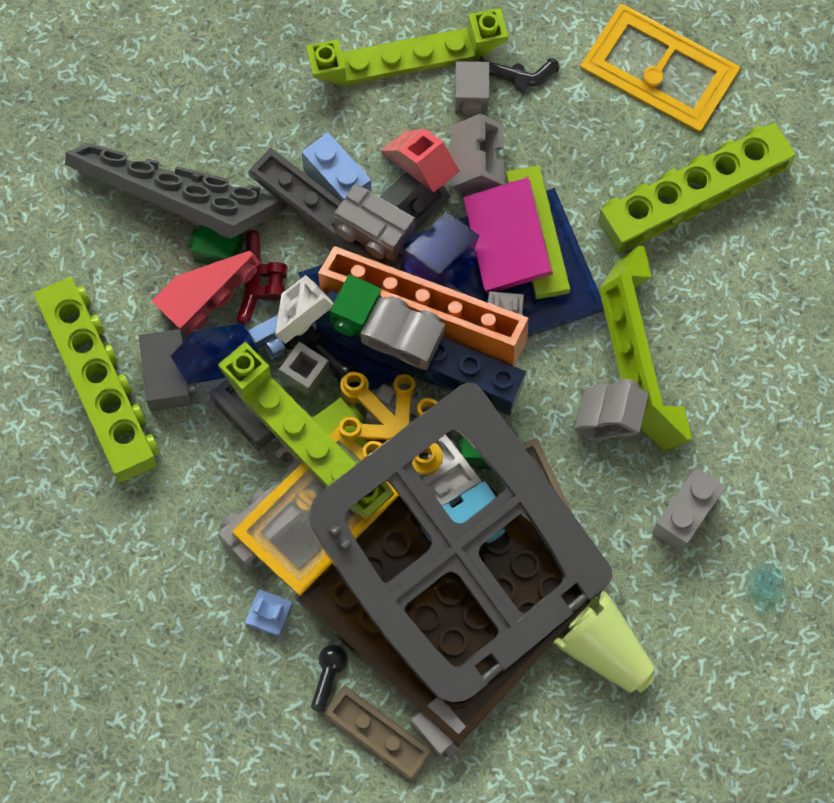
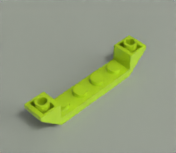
[306,8,509,86]
[599,246,692,452]
[218,342,394,519]

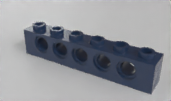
[316,290,526,416]

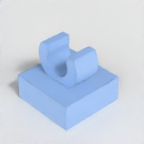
[246,315,285,361]
[245,589,293,637]

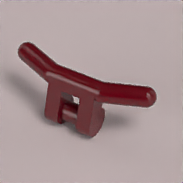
[237,230,288,326]

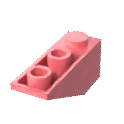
[381,129,460,193]
[151,251,260,336]

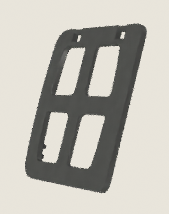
[309,383,612,702]

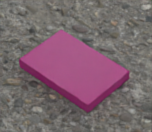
[463,177,554,294]

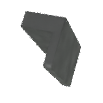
[380,172,451,231]

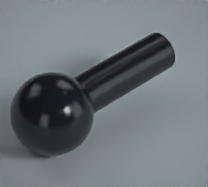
[311,644,348,712]

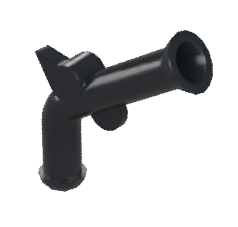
[479,55,560,97]
[282,326,356,380]

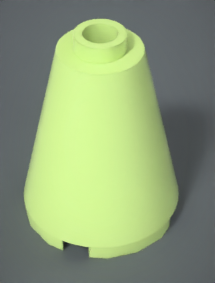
[553,591,655,693]

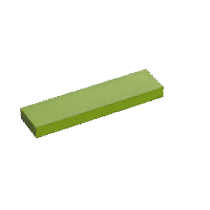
[506,165,570,300]

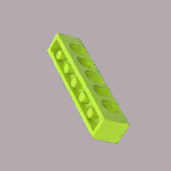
[598,122,796,255]
[33,276,160,483]

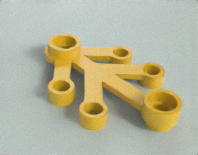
[339,372,443,476]

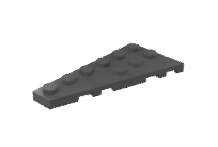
[65,143,287,238]

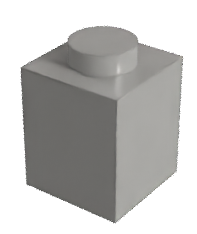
[455,62,489,116]
[279,342,329,402]
[411,697,467,758]

